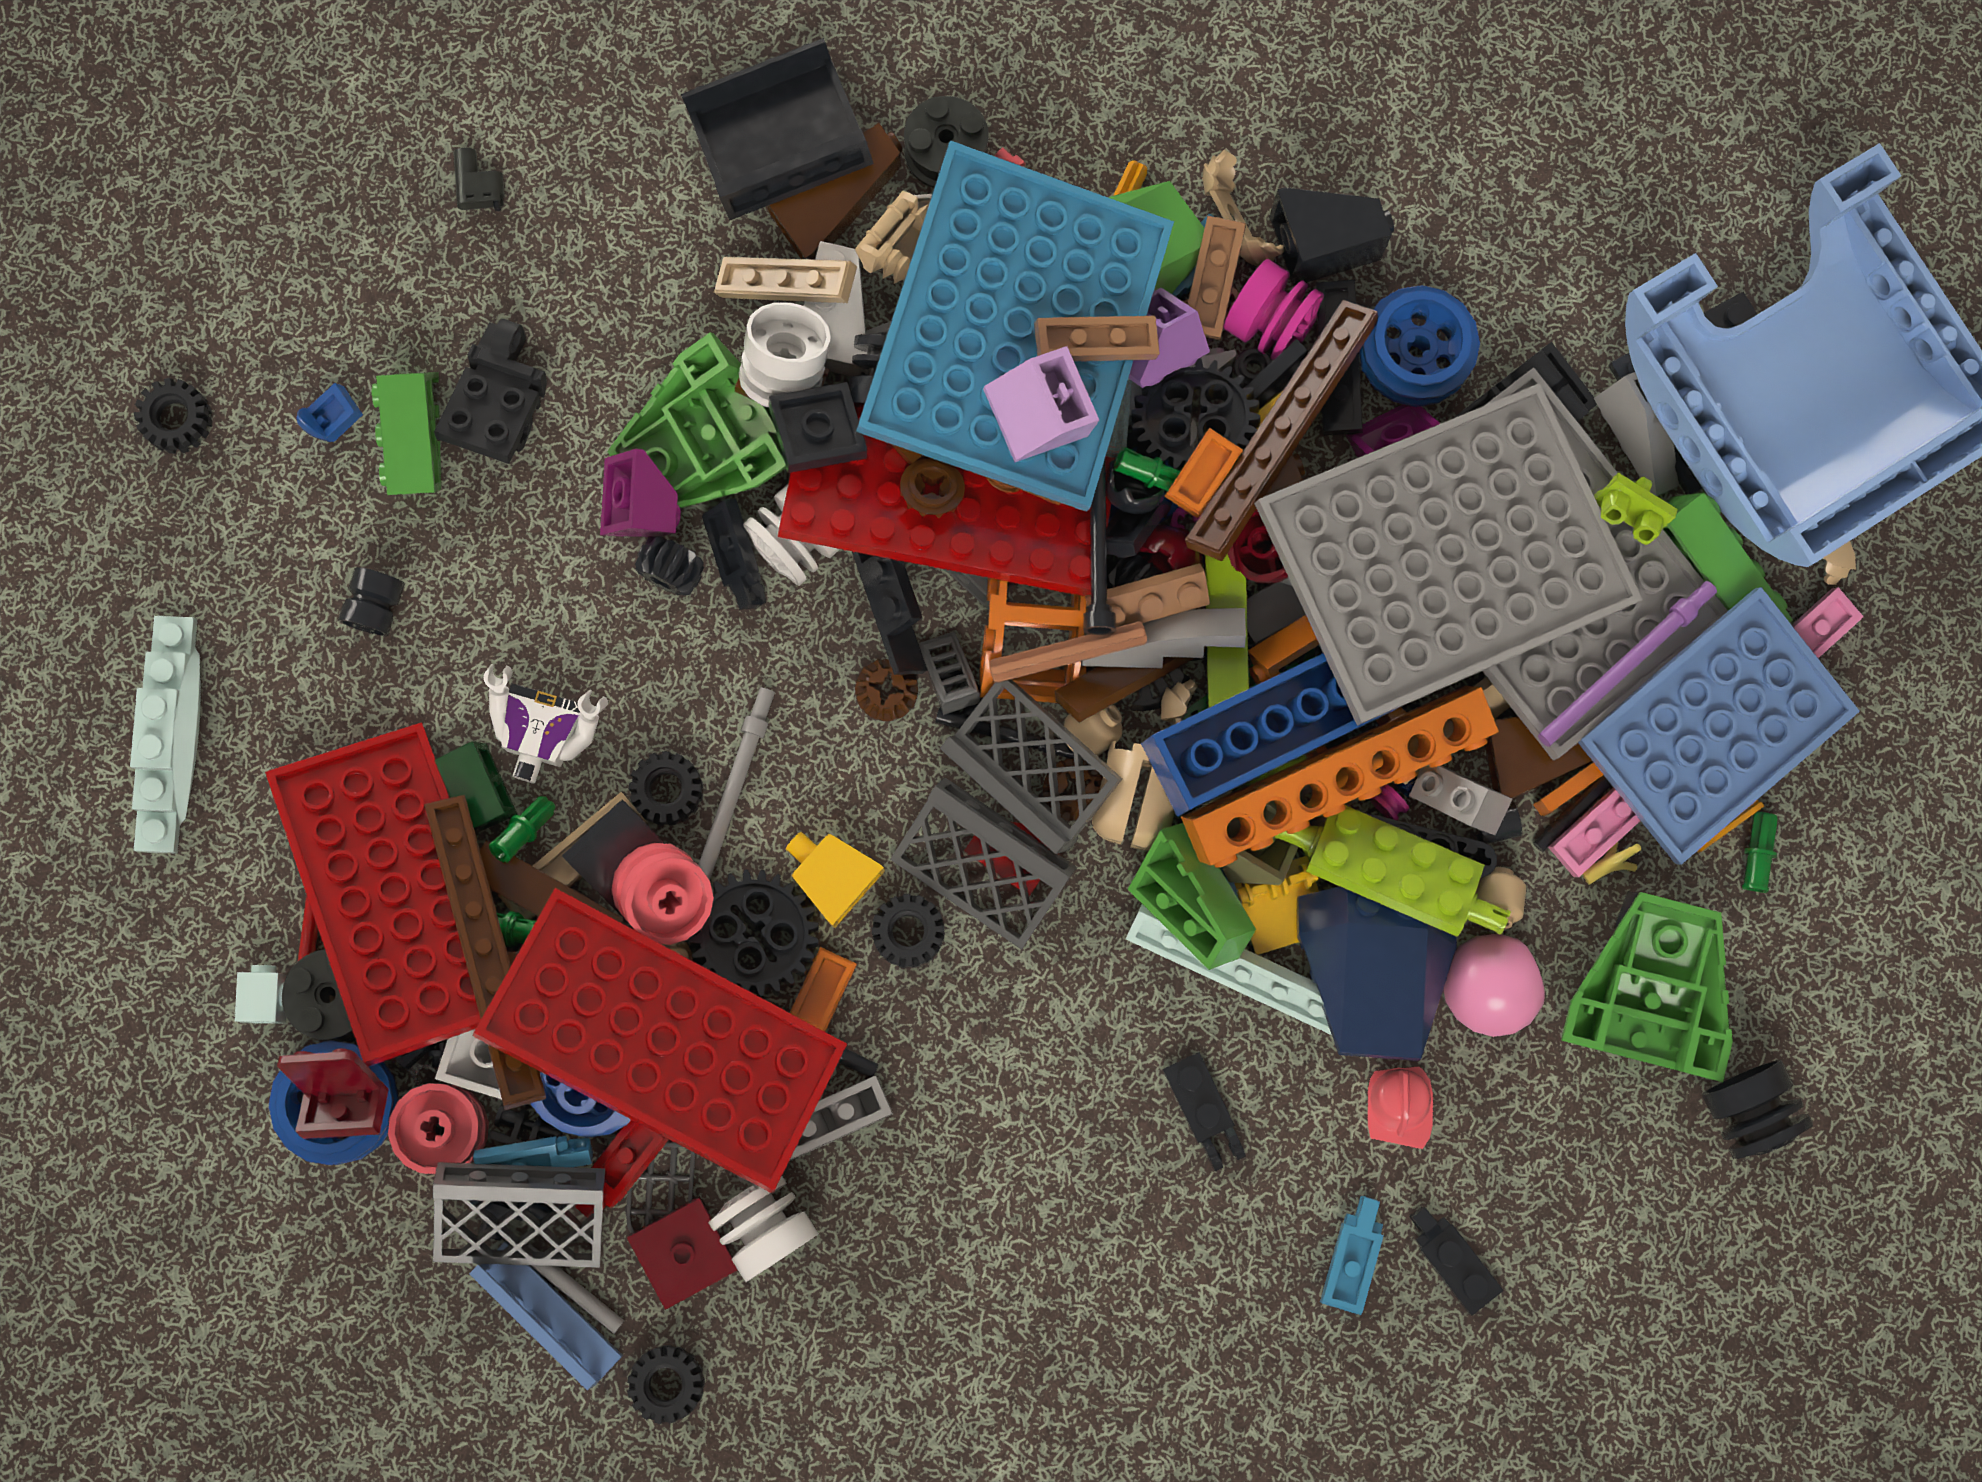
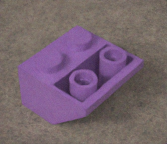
[1128,288,1210,388]

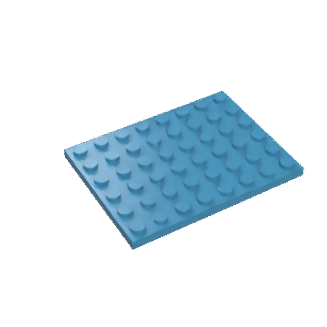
[856,140,1174,512]

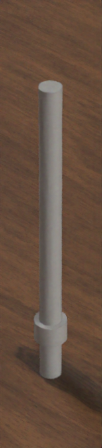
[698,687,775,880]

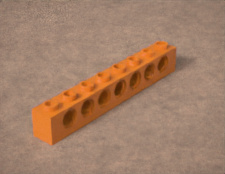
[1181,686,1499,868]

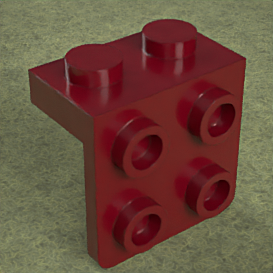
[277,1048,389,1139]

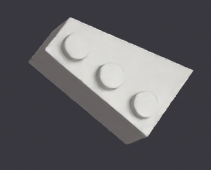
[804,241,868,377]

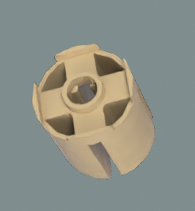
[1092,741,1175,850]

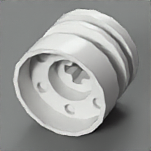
[739,303,831,407]
[743,484,840,586]
[708,1176,819,1282]

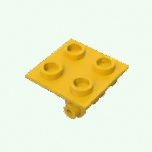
[1234,856,1319,955]

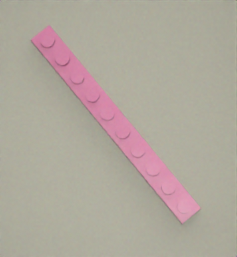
[1548,587,1864,877]

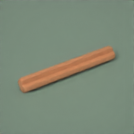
[989,621,1147,683]

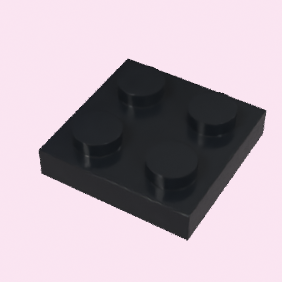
[768,382,868,473]

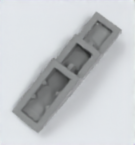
[1082,608,1246,668]

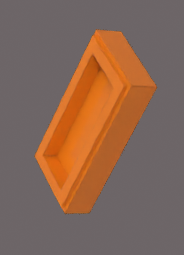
[1165,428,1243,518]
[1533,762,1603,816]
[790,947,857,1032]

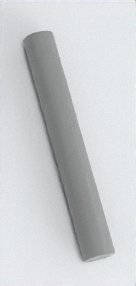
[528,1244,625,1334]

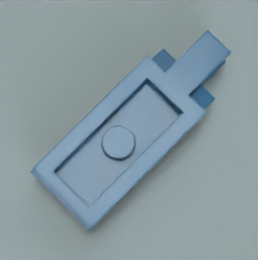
[473,1136,593,1167]
[1320,1196,1384,1315]

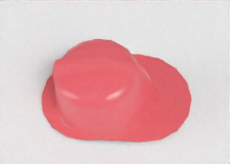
[1368,1067,1433,1149]

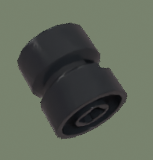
[338,567,405,637]

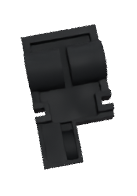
[434,319,547,464]
[1453,342,1597,422]

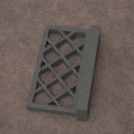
[940,679,1122,854]
[890,777,1077,950]
[433,1162,605,1268]

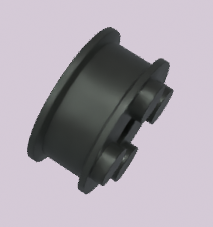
[904,96,989,188]
[282,950,355,1042]

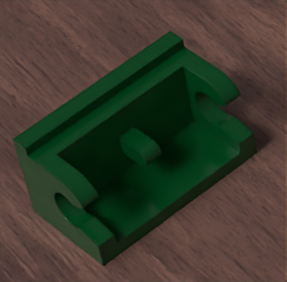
[434,741,518,831]

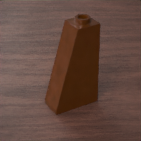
[766,123,903,260]
[1485,717,1593,799]

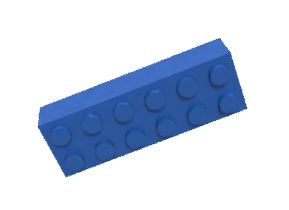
[1141,653,1398,817]

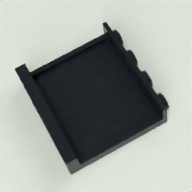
[681,38,874,221]

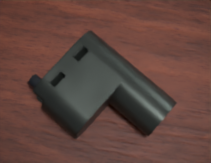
[453,148,505,211]

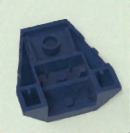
[1297,886,1457,1061]

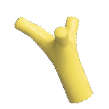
[1582,842,1641,885]

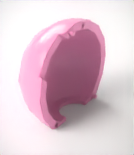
[1443,934,1545,1037]

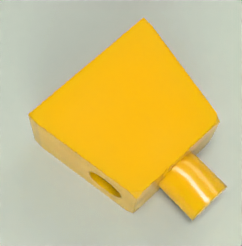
[785,832,885,928]

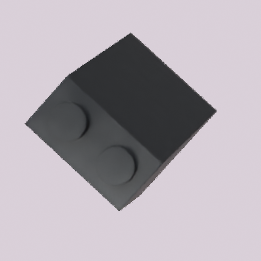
[1269,187,1394,287]
[562,799,665,926]

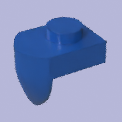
[297,383,363,442]

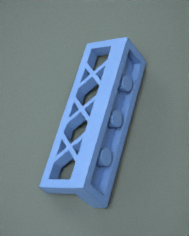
[469,1241,623,1391]

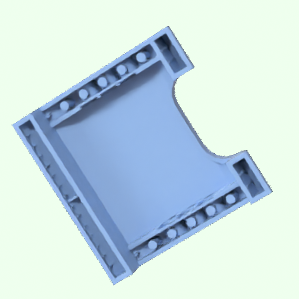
[1625,143,1982,567]

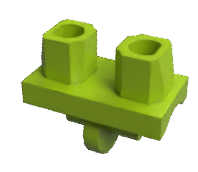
[1594,472,1678,545]

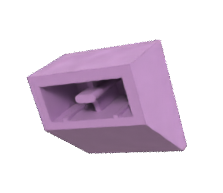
[983,346,1099,462]

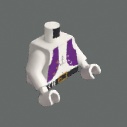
[484,664,608,783]

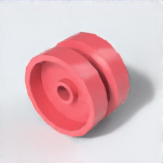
[611,843,714,945]
[388,1083,489,1174]

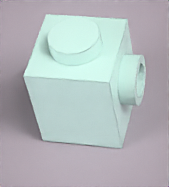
[235,965,287,1024]

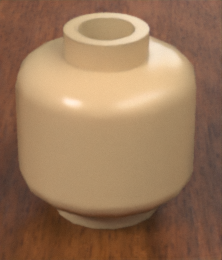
[1064,704,1122,756]
[1475,867,1526,929]

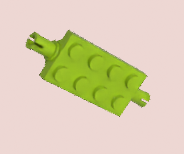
[1274,805,1511,937]

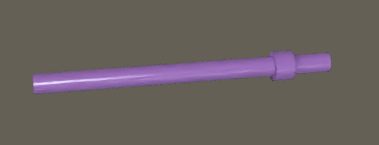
[1538,581,1717,747]

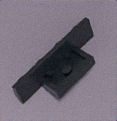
[852,551,928,675]

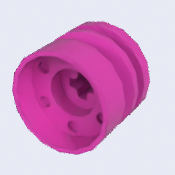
[1223,259,1324,360]

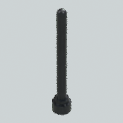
[1083,459,1116,635]

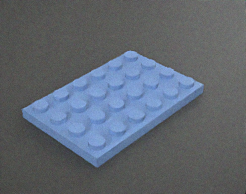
[1578,587,1860,865]

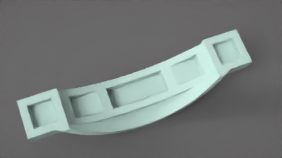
[130,616,201,854]

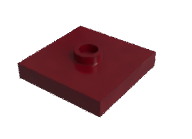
[627,1196,738,1310]

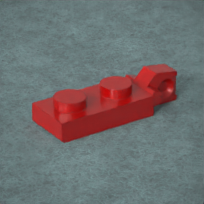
[575,1120,669,1218]

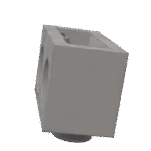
[1409,765,1512,835]

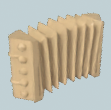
[855,191,929,284]

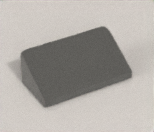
[1247,582,1306,646]

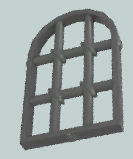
[625,1143,695,1233]

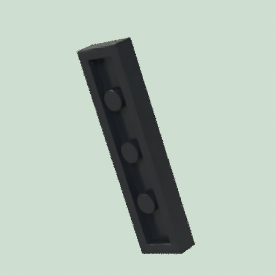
[1316,279,1363,436]

